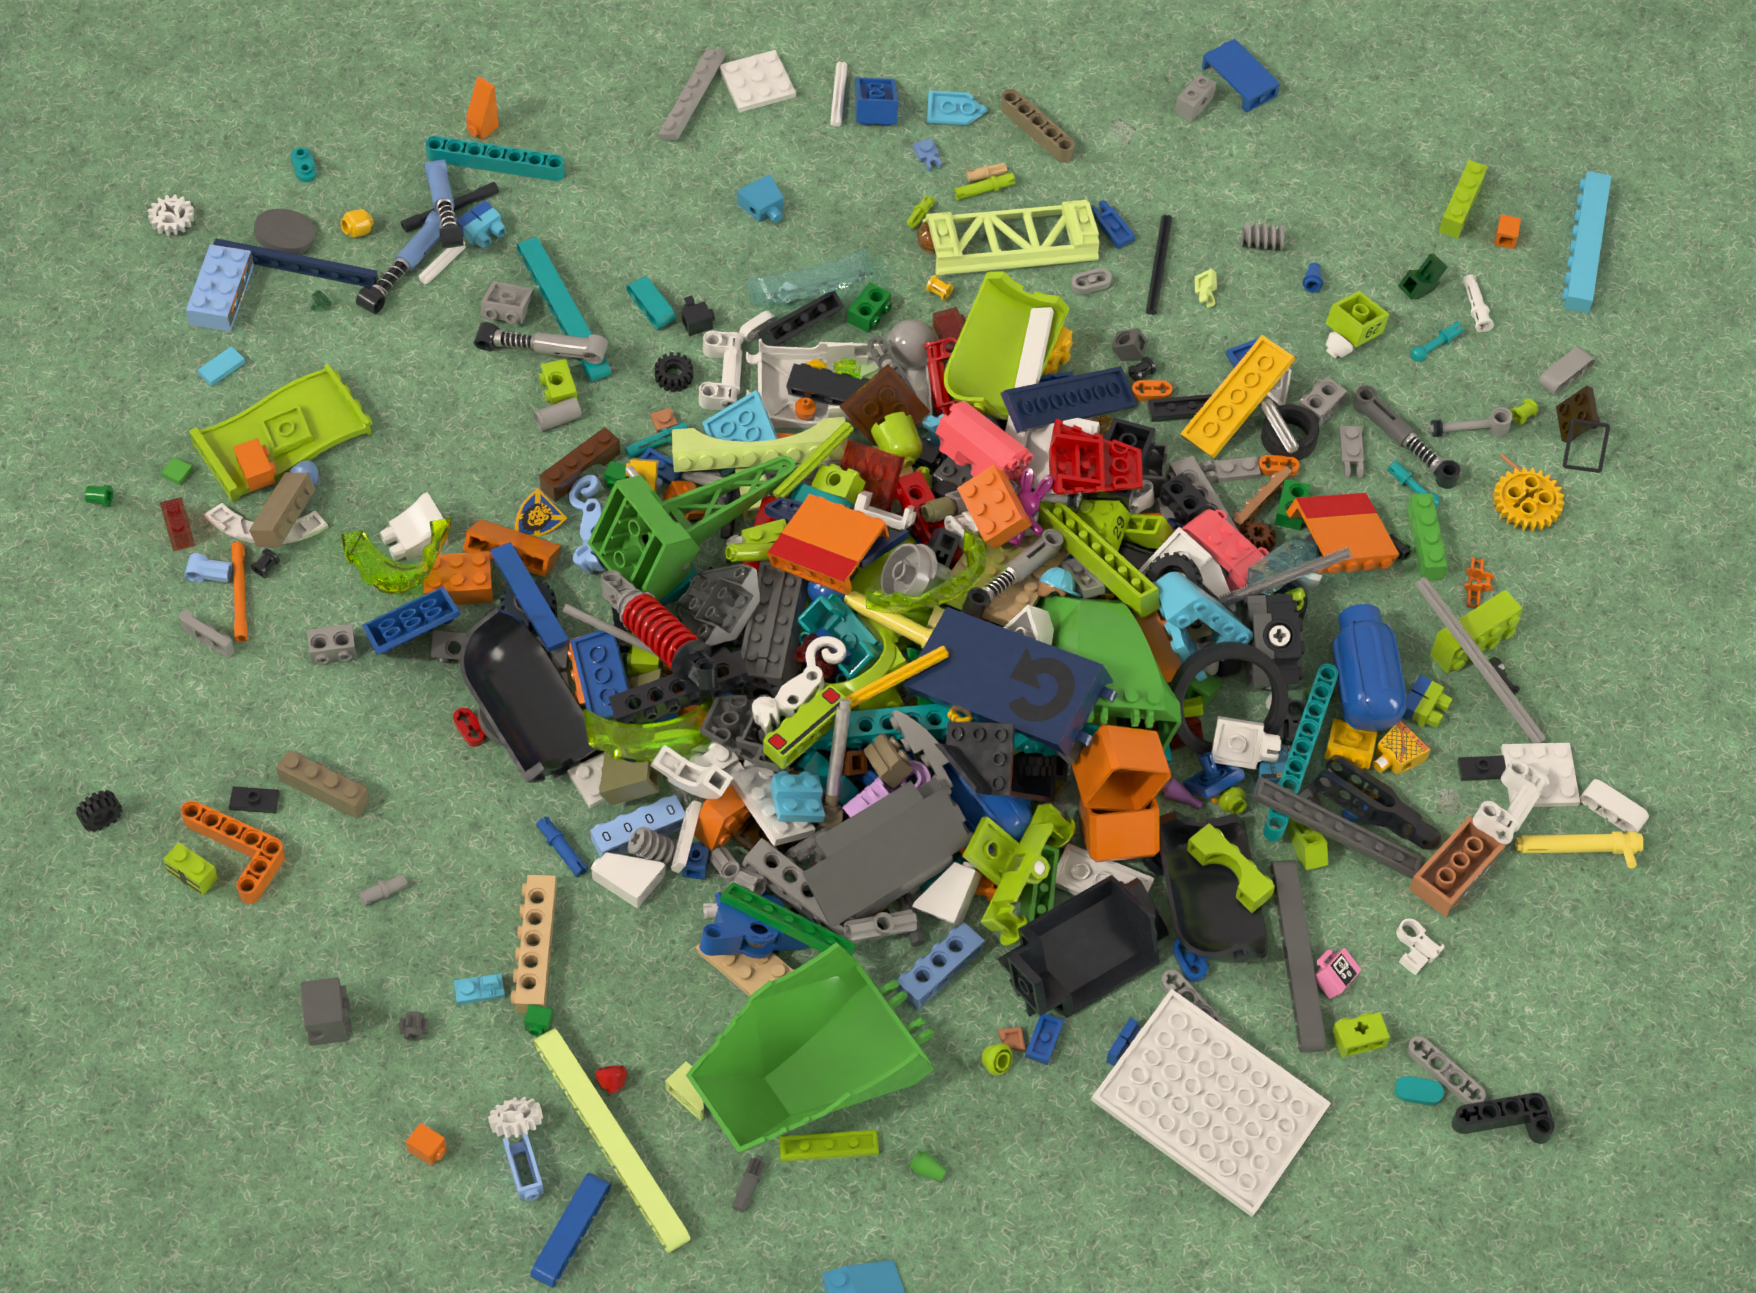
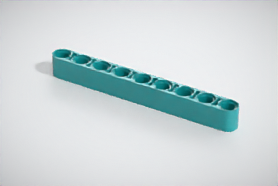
[516,236,611,382]
[1263,664,1338,842]

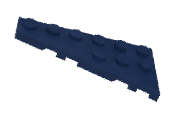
[765,497,909,569]

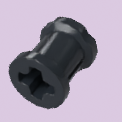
[1128,357,1156,382]
[250,549,280,578]

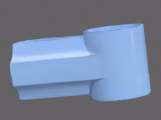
[184,553,232,583]

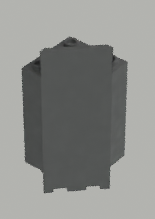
[803,777,973,928]

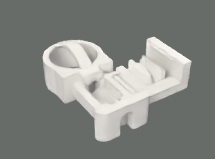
[1396,918,1444,975]

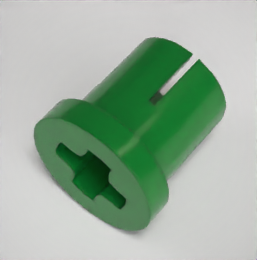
[85,485,113,507]

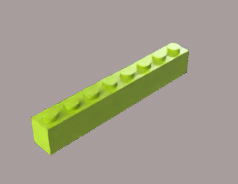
[1038,502,1160,618]

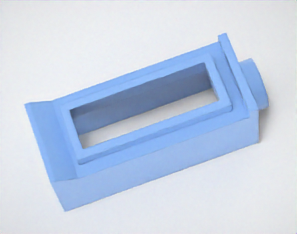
[503,1133,544,1201]

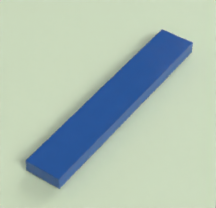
[490,542,569,652]

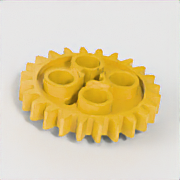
[1492,467,1564,532]

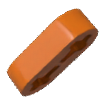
[1132,380,1172,401]
[1258,455,1300,477]

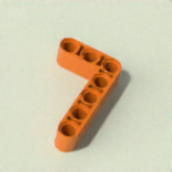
[181,801,285,904]

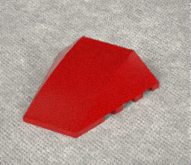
[1049,419,1143,495]

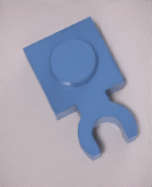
[913,138,941,172]

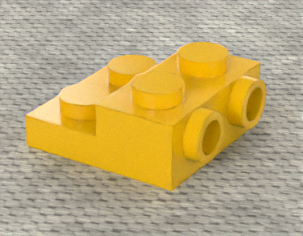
[1324,718,1377,769]

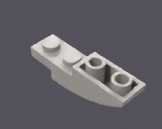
[889,710,953,788]

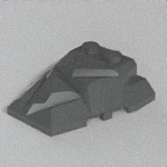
[700,695,799,772]

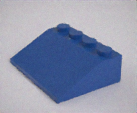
[362,586,461,655]

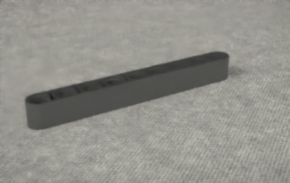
[1271,860,1326,1053]

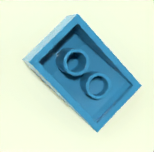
[822,1260,905,1293]

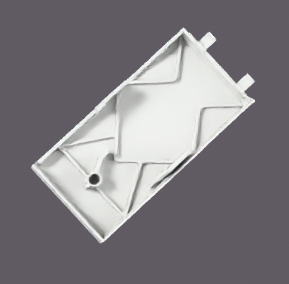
[746,339,932,428]

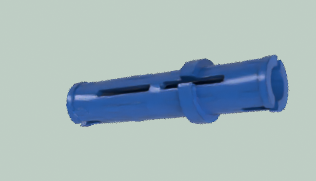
[536,816,588,878]

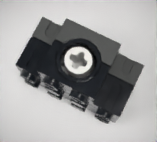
[1240,594,1305,692]

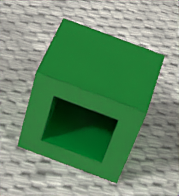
[604,461,629,490]
[524,1004,554,1037]

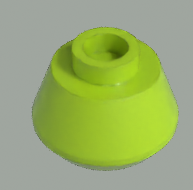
[981,1043,1013,1076]

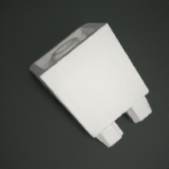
[380,492,449,561]

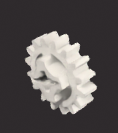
[148,195,195,236]
[488,1097,543,1138]

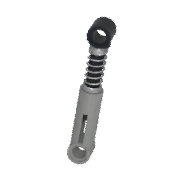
[474,322,608,364]
[962,529,1064,619]

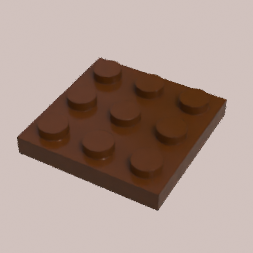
[839,364,930,446]

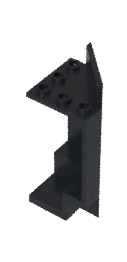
[934,722,1068,803]
[997,875,1169,1018]

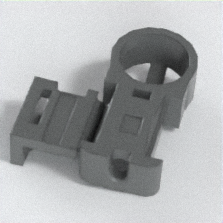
[1277,700,1305,746]

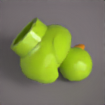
[1211,786,1247,815]

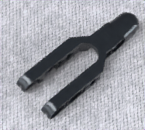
[1314,755,1442,850]

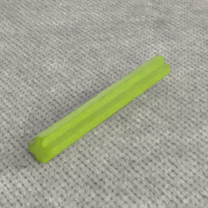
[773,422,854,498]

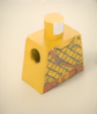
[1373,721,1431,775]

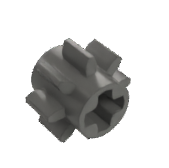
[399,1011,429,1041]

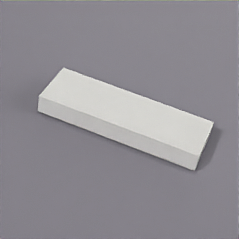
[671,800,702,873]

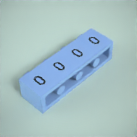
[590,794,685,859]

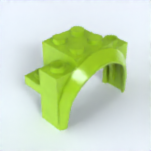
[815,629,908,731]

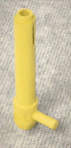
[844,591,934,649]
[1515,831,1643,868]

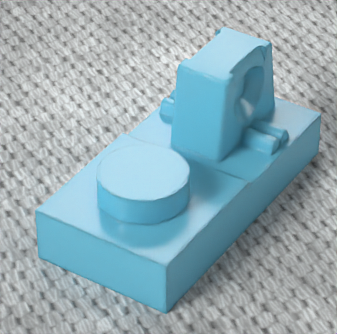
[454,973,505,1005]

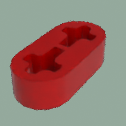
[453,708,486,747]

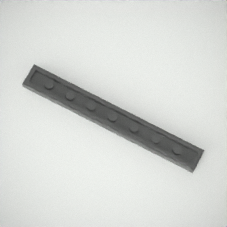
[1251,777,1422,879]

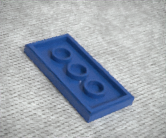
[570,630,630,726]

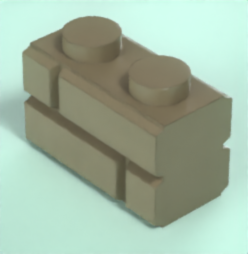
[864,733,912,788]

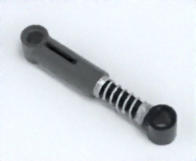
[1353,385,1461,489]

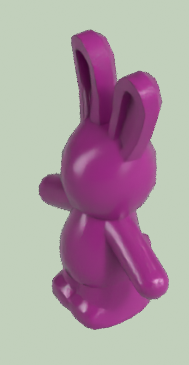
[1007,467,1054,547]

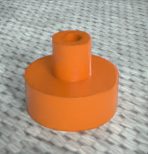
[794,398,816,420]

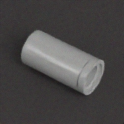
[534,397,582,432]

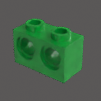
[847,282,892,333]
[1274,479,1313,531]

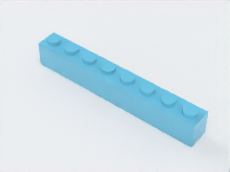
[1561,171,1611,313]

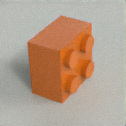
[694,785,751,850]

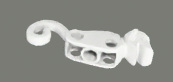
[752,636,846,735]

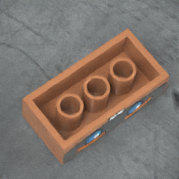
[1409,816,1506,918]

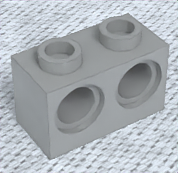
[1298,377,1347,427]
[307,624,357,665]

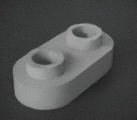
[1071,268,1112,295]

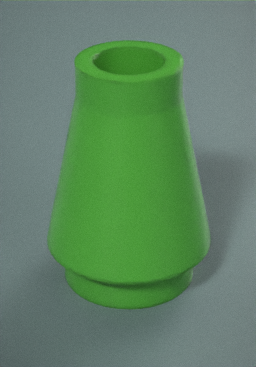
[909,1150,947,1182]

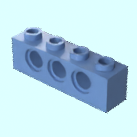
[897,922,985,1010]

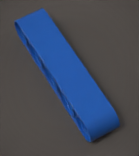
[530,1172,612,1288]

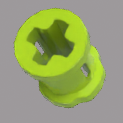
[1510,398,1539,425]

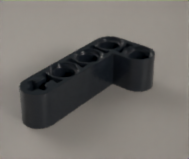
[1452,1093,1555,1144]

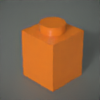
[1494,214,1521,249]
[406,1123,447,1166]

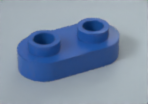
[1173,939,1208,982]

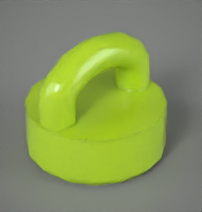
[1285,587,1306,611]

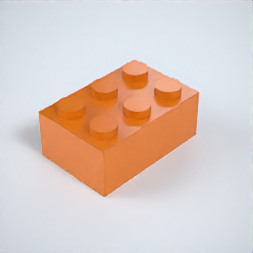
[957,464,1032,549]
[422,551,493,605]

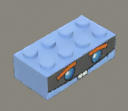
[186,245,254,331]

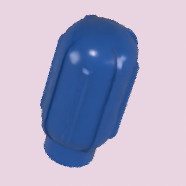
[1332,604,1407,732]
[928,739,1034,855]

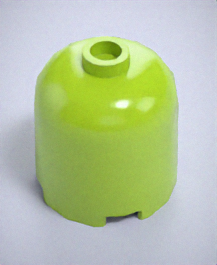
[871,412,923,468]

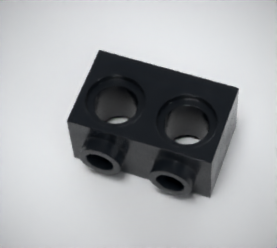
[1159,473,1209,526]

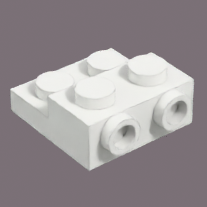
[689,742,745,786]

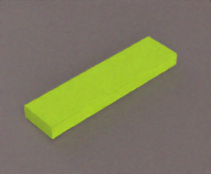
[779,1130,879,1162]

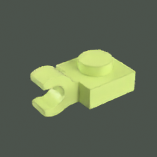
[1195,269,1217,308]

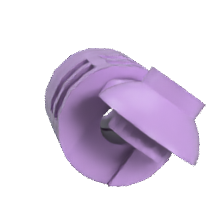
[842,760,930,817]

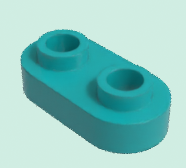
[291,147,317,182]

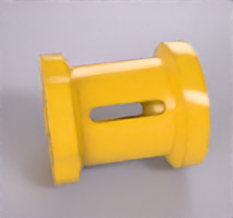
[926,275,953,301]

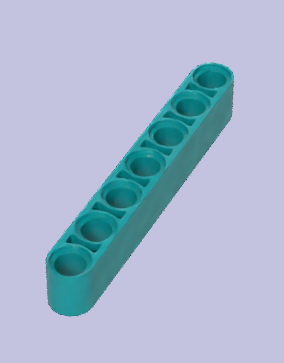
[425,136,565,181]

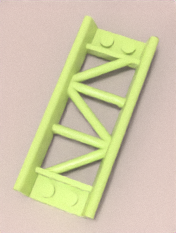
[923,200,1099,275]

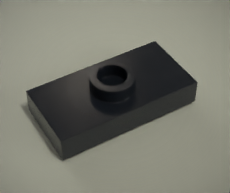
[1457,755,1506,781]
[229,786,280,814]

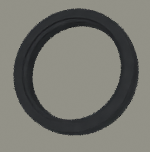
[1169,642,1288,757]

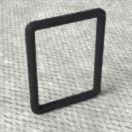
[1563,419,1610,473]

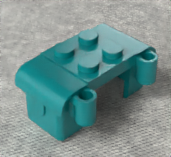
[798,593,884,683]

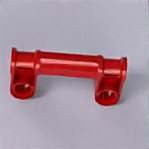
[924,337,959,418]

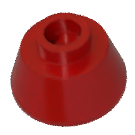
[595,1065,628,1093]

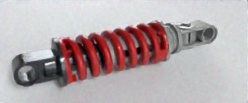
[601,570,717,690]

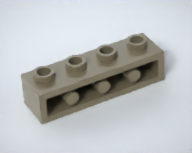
[249,472,315,548]
[276,750,370,819]

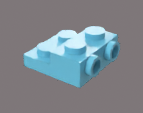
[769,771,825,822]

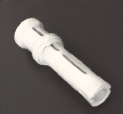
[1463,275,1494,332]

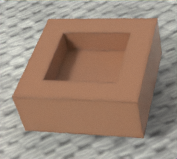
[650,408,678,433]

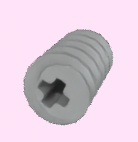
[1240,221,1285,251]
[628,826,678,868]

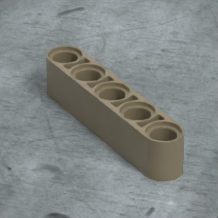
[1001,89,1075,163]

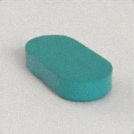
[1394,1076,1444,1106]

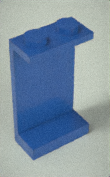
[1202,38,1280,113]

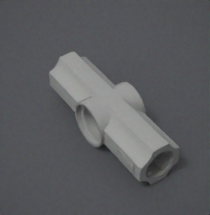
[844,910,917,942]

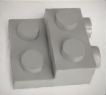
[481,281,534,324]

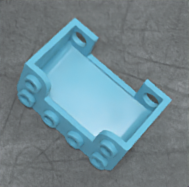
[1155,572,1253,661]

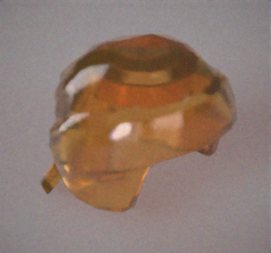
[917,222,936,255]

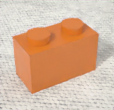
[233,438,277,492]

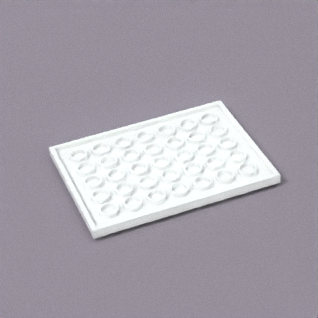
[1091,989,1331,1217]

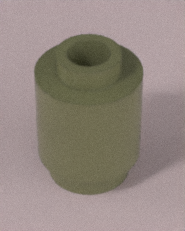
[921,496,956,523]

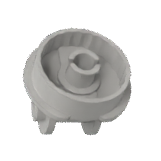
[881,543,956,610]

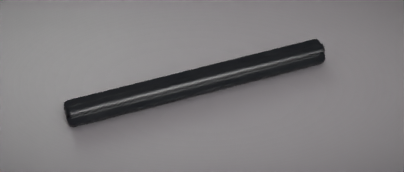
[1146,214,1172,315]

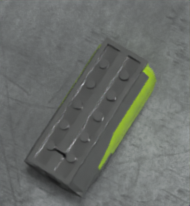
[731,561,812,699]

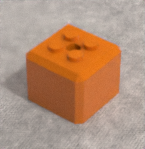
[1072,724,1172,812]
[1079,791,1160,863]

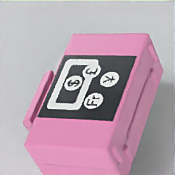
[1315,948,1361,999]

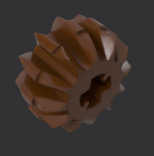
[1240,519,1276,552]

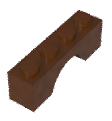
[539,427,620,502]

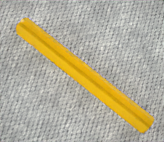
[846,646,949,709]

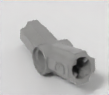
[710,847,767,896]

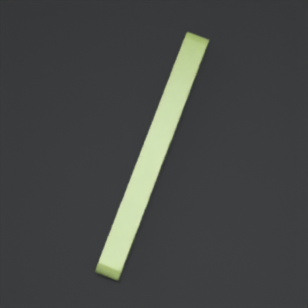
[533,1028,691,1253]

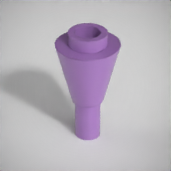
[1161,777,1203,810]

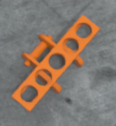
[1464,557,1494,608]

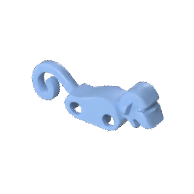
[569,475,607,574]

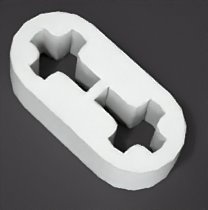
[739,310,777,342]

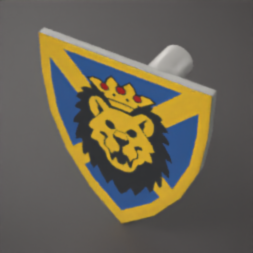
[515,487,567,537]

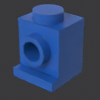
[682,842,710,880]

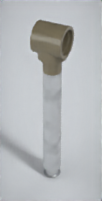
[815,699,852,830]

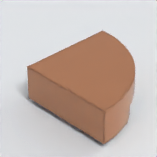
[998,1027,1026,1052]

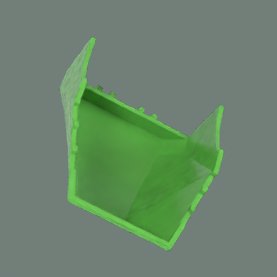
[1036,594,1181,751]
[686,942,935,1153]

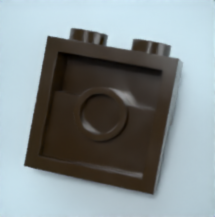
[733,815,799,868]

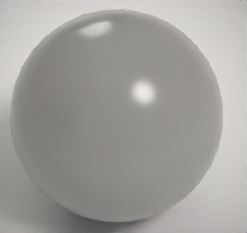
[886,319,937,370]

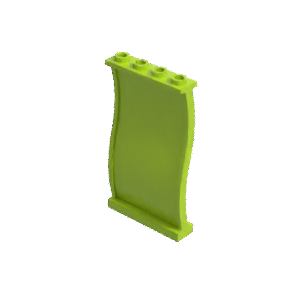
[189,363,372,503]

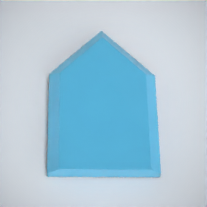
[927,91,988,125]

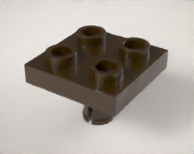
[1556,385,1600,443]

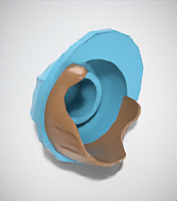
[1038,567,1081,597]

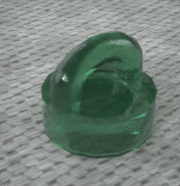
[310,290,332,311]

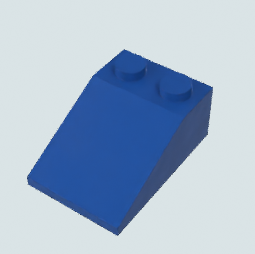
[855,77,898,126]

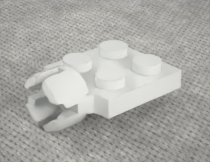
[1211,716,1281,769]

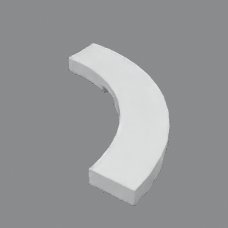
[204,503,328,544]

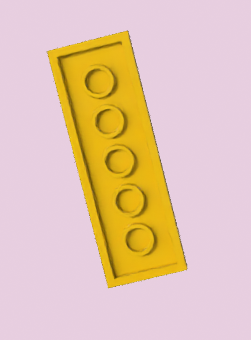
[1180,335,1296,459]

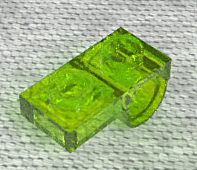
[833,358,862,379]

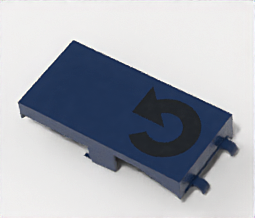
[903,607,1117,756]

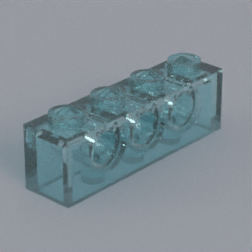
[1247,536,1318,595]

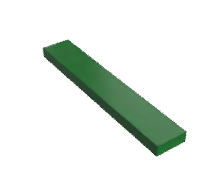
[720,882,857,955]

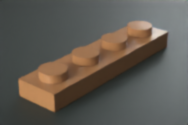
[1232,466,1292,532]

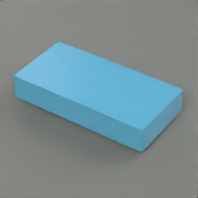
[198,346,246,386]

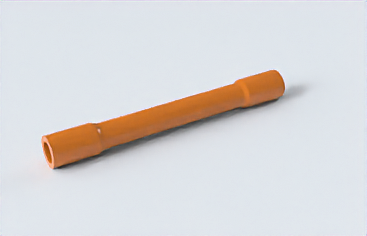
[231,542,248,642]

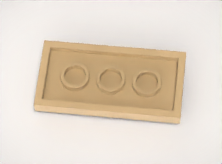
[695,941,793,996]

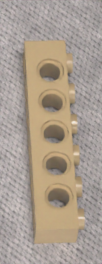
[511,875,557,1013]

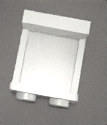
[854,491,917,530]

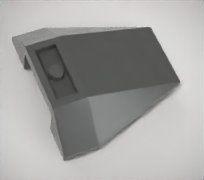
[675,564,761,646]

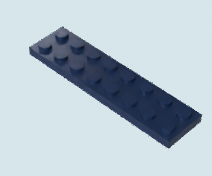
[1000,366,1138,433]

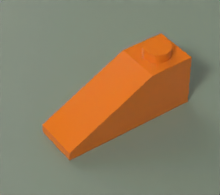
[466,76,499,141]

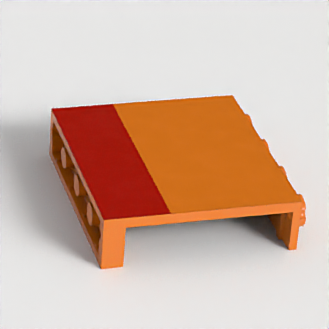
[1286,493,1399,574]
[767,494,889,595]

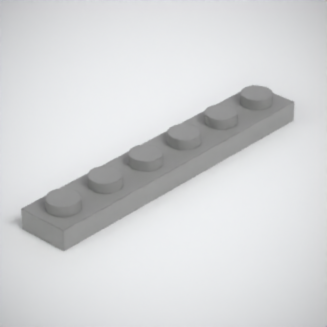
[658,49,725,140]

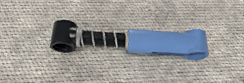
[424,159,464,249]
[356,211,441,315]

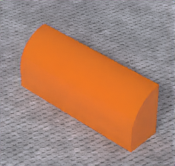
[463,519,561,577]

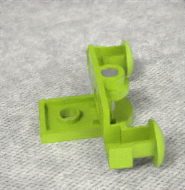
[963,804,1076,946]

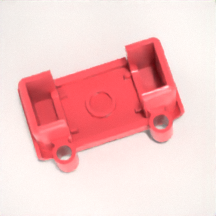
[1181,509,1270,593]

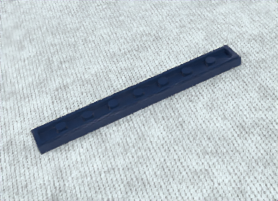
[213,238,378,287]

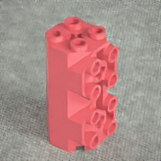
[936,401,1033,483]

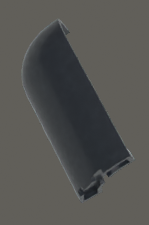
[460,608,606,783]
[1159,811,1268,963]

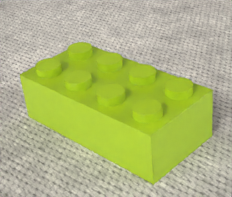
[1430,590,1523,674]

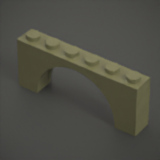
[599,669,667,806]

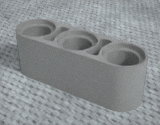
[1538,346,1595,396]

